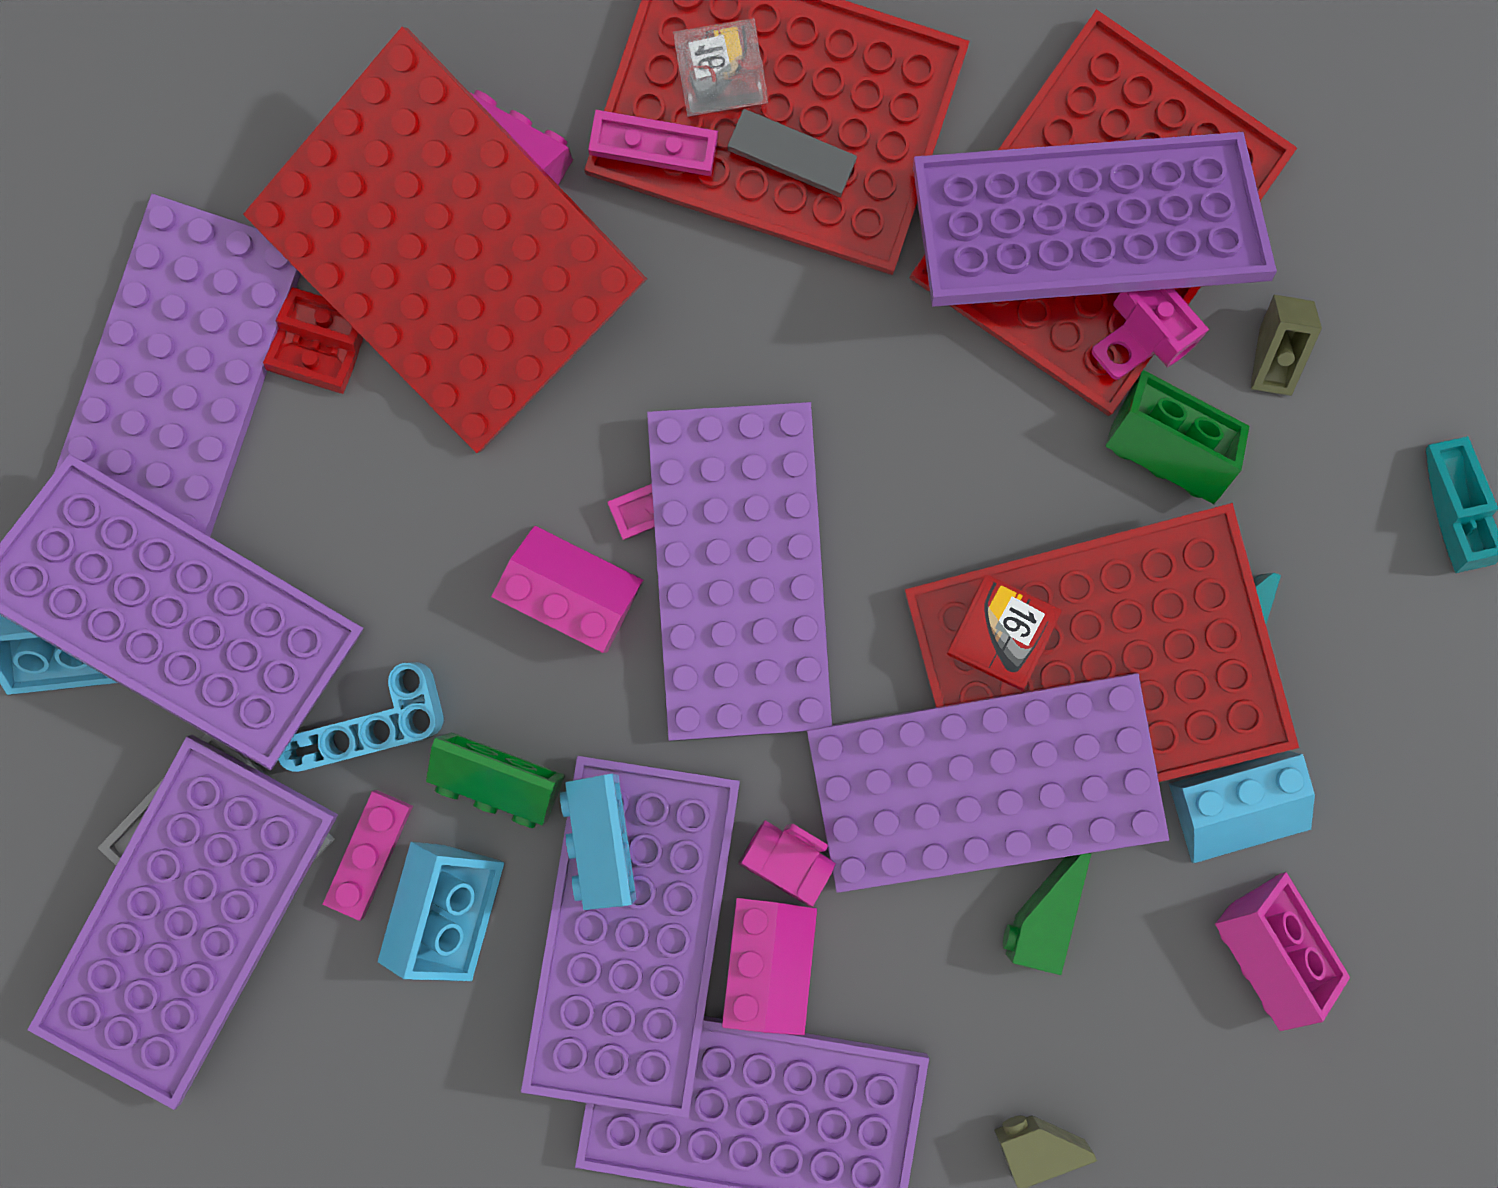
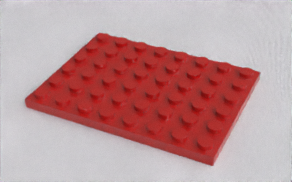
[584,0,970,275]
[909,9,1297,416]
[243,26,647,454]
[905,503,1299,782]

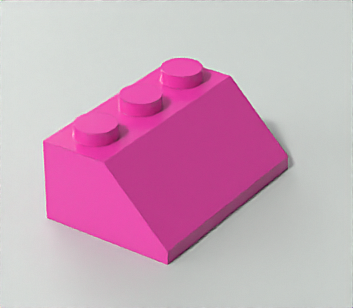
[470,90,573,185]
[491,526,644,653]
[1215,872,1350,1031]
[722,898,817,1035]

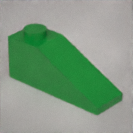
[1002,853,1091,975]

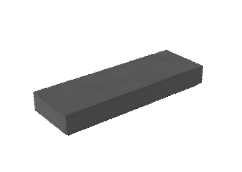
[728,109,857,198]

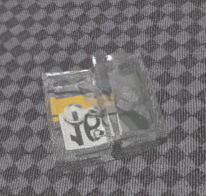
[673,18,768,117]

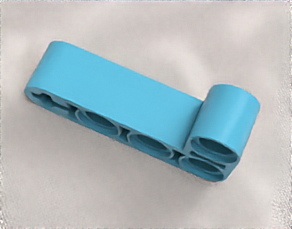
[279,662,444,772]

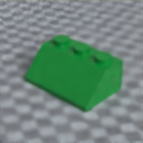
[1105,370,1250,504]
[426,732,565,828]

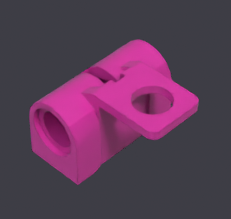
[1092,288,1209,379]
[738,820,836,906]

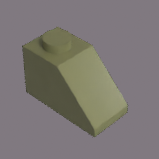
[1251,295,1322,396]
[994,1115,1097,1188]

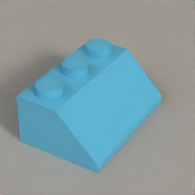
[0,615,117,695]
[1169,751,1315,863]
[560,774,637,910]
[378,842,504,981]

